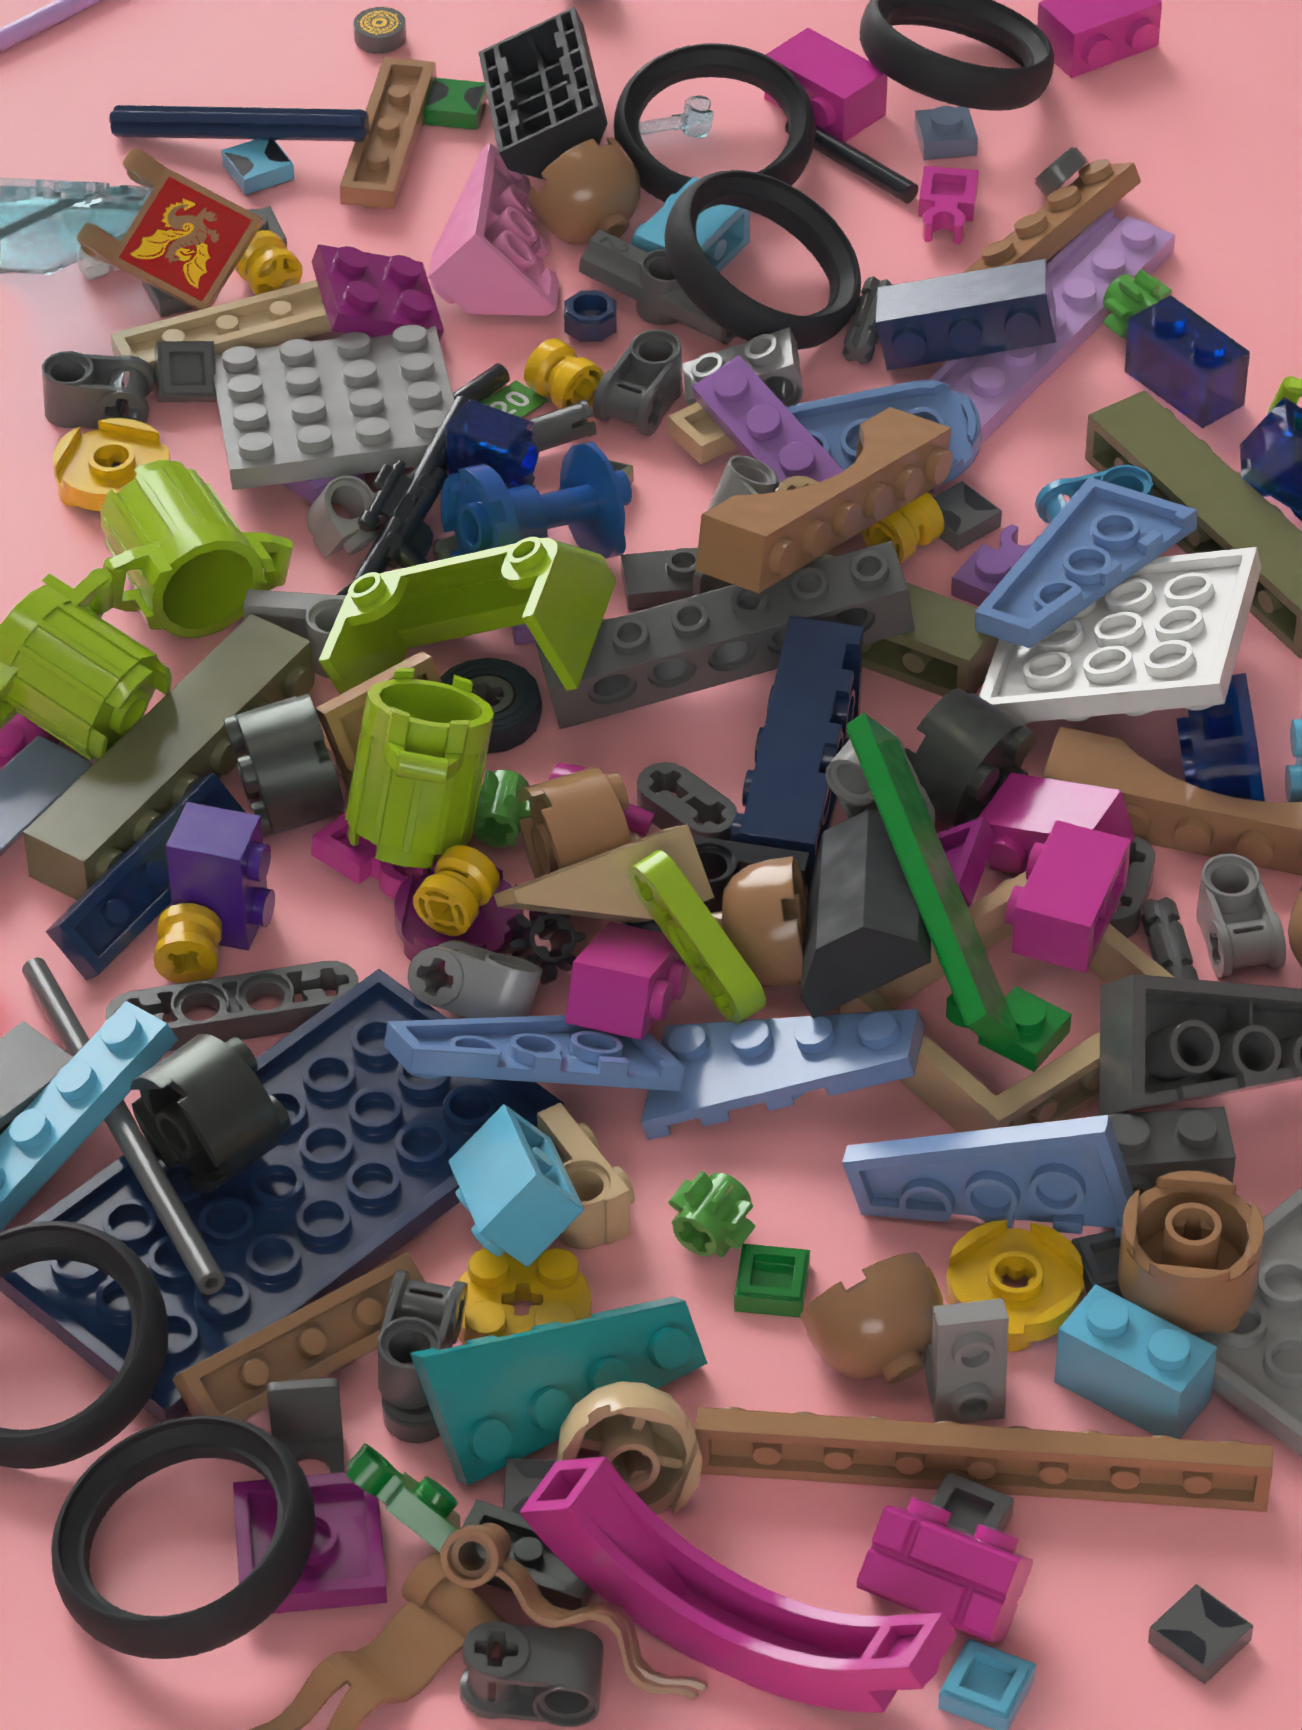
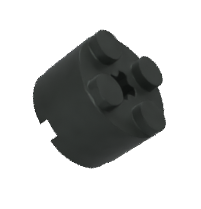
[905,688,1036,828]
[223,694,346,838]
[130,1034,291,1193]

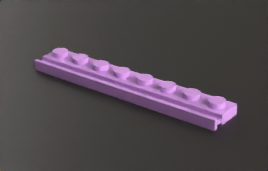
[929,208,1175,492]

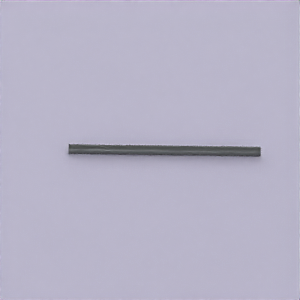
[22,957,225,1295]

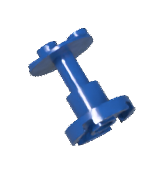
[441,441,632,559]

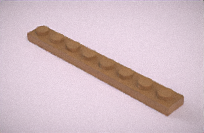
[695,1407,1273,1512]

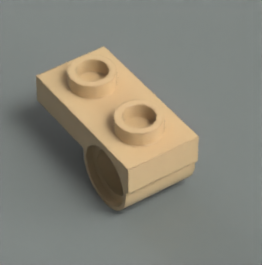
[537,1102,635,1249]

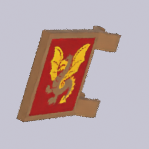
[76,148,264,310]

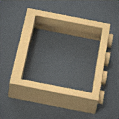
[840,871,1175,1132]

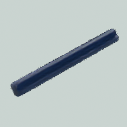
[109,105,370,142]

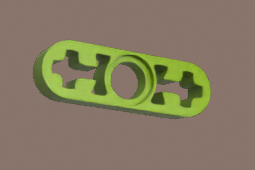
[628,850,767,1025]

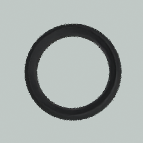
[859,0,1054,111]
[613,43,815,203]
[664,170,861,350]
[0,1221,168,1469]
[51,1416,316,1659]

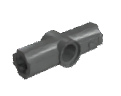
[579,229,736,345]

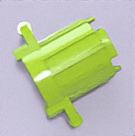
[100,460,293,638]
[0,568,172,761]
[345,667,494,869]

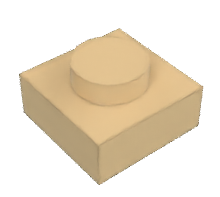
[667,402,738,465]

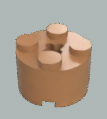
[518,767,640,878]
[1118,1171,1264,1334]

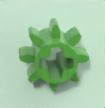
[1103,270,1172,345]
[473,770,530,848]
[668,1171,756,1257]

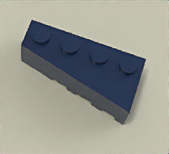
[730,616,863,875]

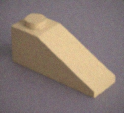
[493,824,714,923]

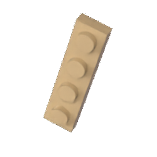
[110,279,331,380]

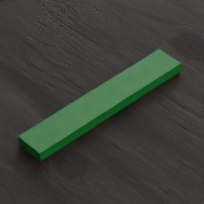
[846,712,1021,1050]

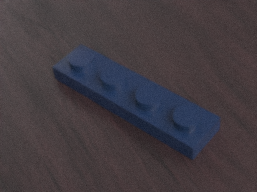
[45,772,246,981]

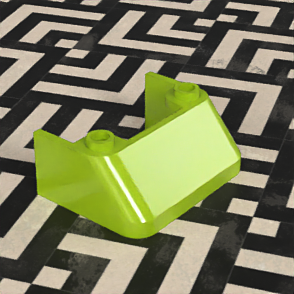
[319,537,616,695]

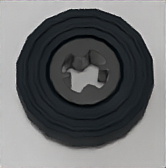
[440,658,542,754]

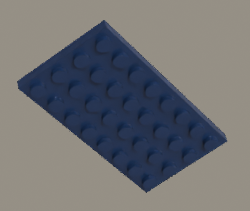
[0,969,565,1422]

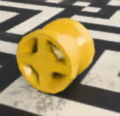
[235,230,303,295]
[153,903,222,984]

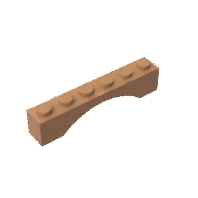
[695,407,953,594]
[1042,726,1302,876]

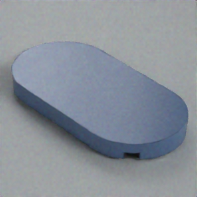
[787,380,982,486]

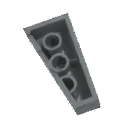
[1099,974,1302,1115]

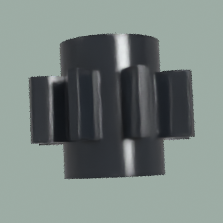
[500,911,586,985]

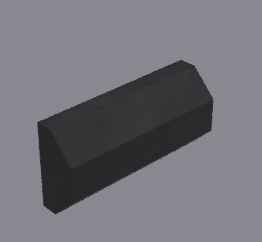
[478,7,608,180]
[800,809,931,1019]

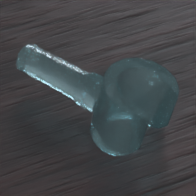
[639,95,714,138]

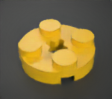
[52,418,171,512]
[945,1220,1084,1352]
[458,1248,592,1345]

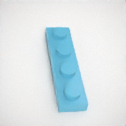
[0,1001,179,1232]

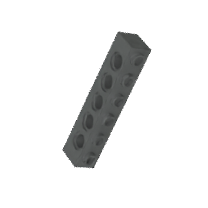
[535,541,915,729]

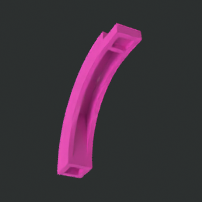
[519,1456,958,1713]

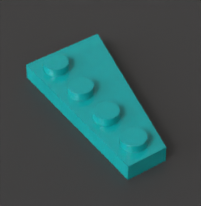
[410,1296,708,1485]

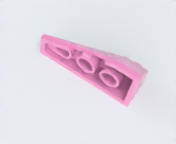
[428,142,559,316]

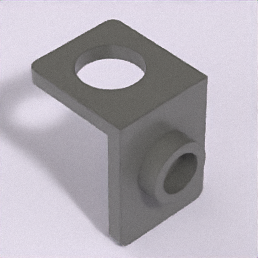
[267,1378,345,1473]

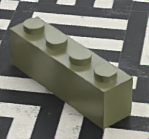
[809,553,999,697]

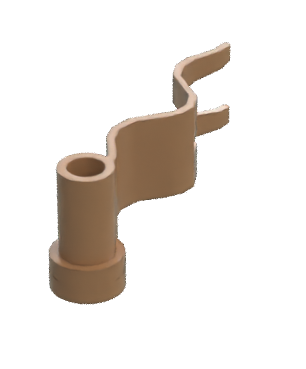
[440,1523,708,1700]
[249,1552,508,1730]

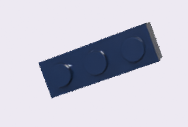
[876,259,1056,371]

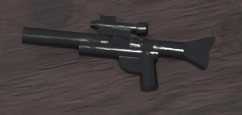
[336,396,477,595]

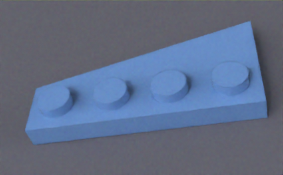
[975,477,1197,648]
[641,1009,924,1140]
[384,1015,685,1091]
[842,1115,1134,1238]

